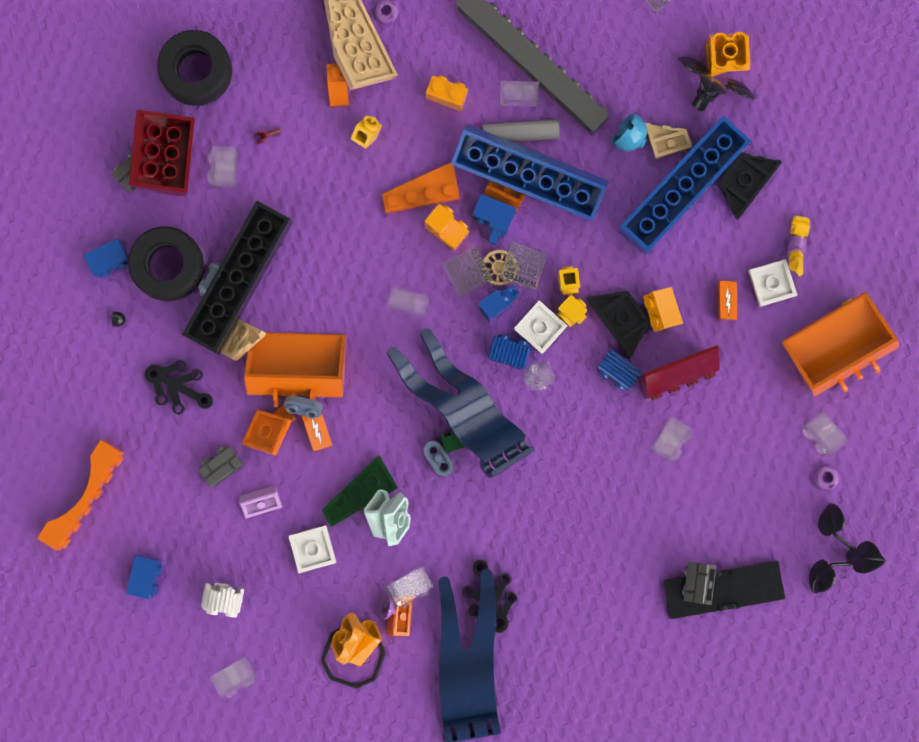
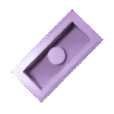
[239,485,282,519]

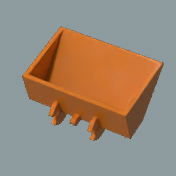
[781,292,899,397]
[244,332,346,407]

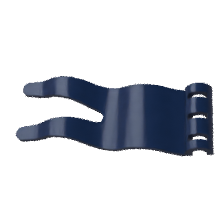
[387,328,535,478]
[438,569,501,742]

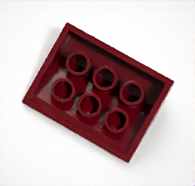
[129,109,195,197]
[637,345,720,401]

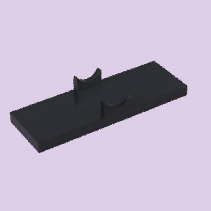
[663,560,785,619]

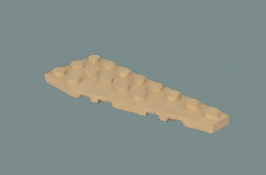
[324,0,398,90]

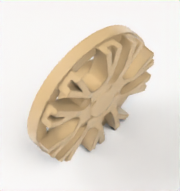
[482,250,517,286]

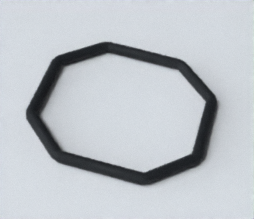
[321,628,385,689]

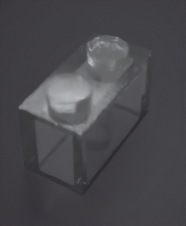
[500,81,539,106]
[207,146,238,188]
[387,287,430,318]
[801,411,849,456]
[650,417,692,462]
[385,566,433,608]
[210,656,257,698]

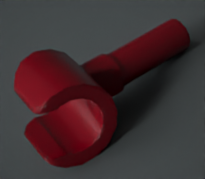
[254,128,281,144]

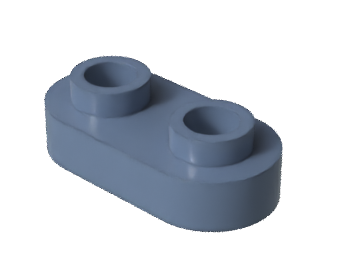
[198,261,221,296]
[284,395,323,419]
[424,441,453,476]

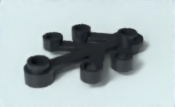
[145,360,214,415]
[462,559,517,633]

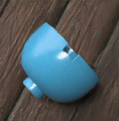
[611,113,647,152]

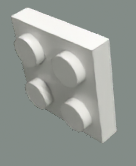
[748,259,797,307]
[513,301,568,354]
[289,525,337,573]

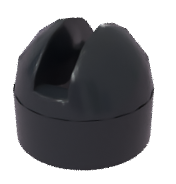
[112,311,126,327]

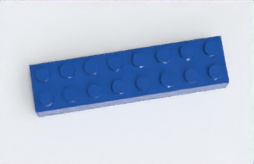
[618,115,751,255]
[451,124,609,221]

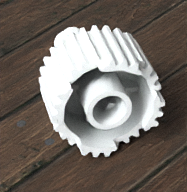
[201,583,244,617]

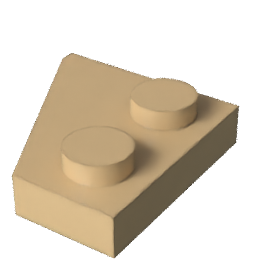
[645,123,692,159]
[220,319,266,361]

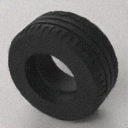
[157,29,233,106]
[128,226,205,301]

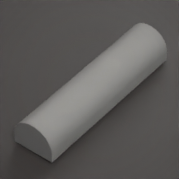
[483,119,559,142]

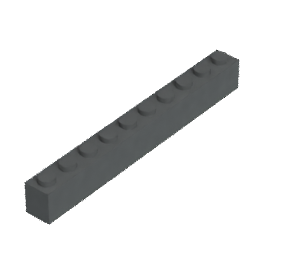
[455,0,609,135]

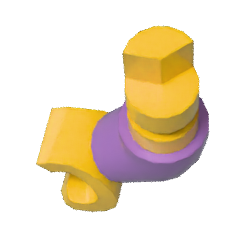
[787,216,810,277]

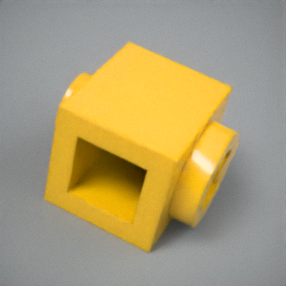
[350,115,382,149]
[557,266,580,295]
[557,295,588,327]

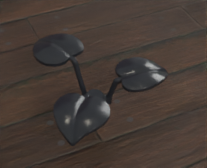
[678,57,755,111]
[809,503,886,594]

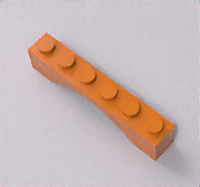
[37,440,124,551]

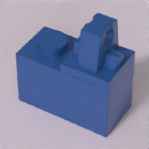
[472,194,516,246]
[478,285,520,323]

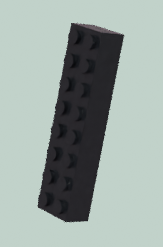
[182,201,293,355]

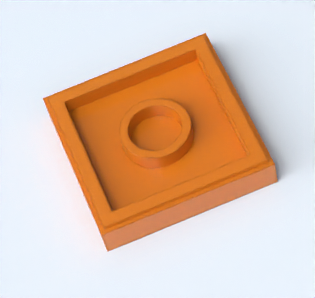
[241,409,291,456]

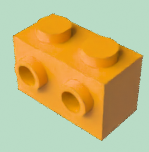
[426,75,468,112]
[643,287,683,332]

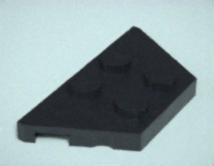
[718,153,782,220]
[586,291,650,358]

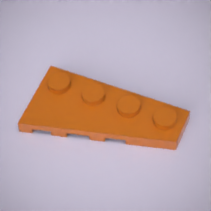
[382,162,460,214]

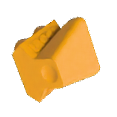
[706,32,750,77]
[331,613,382,666]

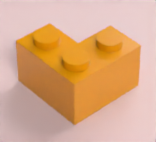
[424,204,469,251]

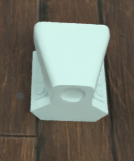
[364,489,410,546]

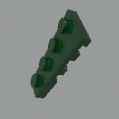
[322,455,398,527]

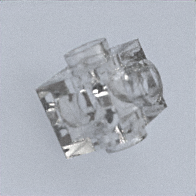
[524,361,555,391]

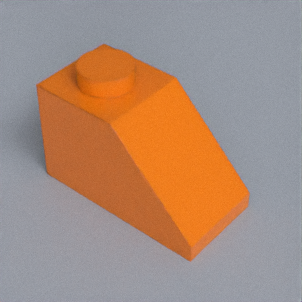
[327,63,349,107]

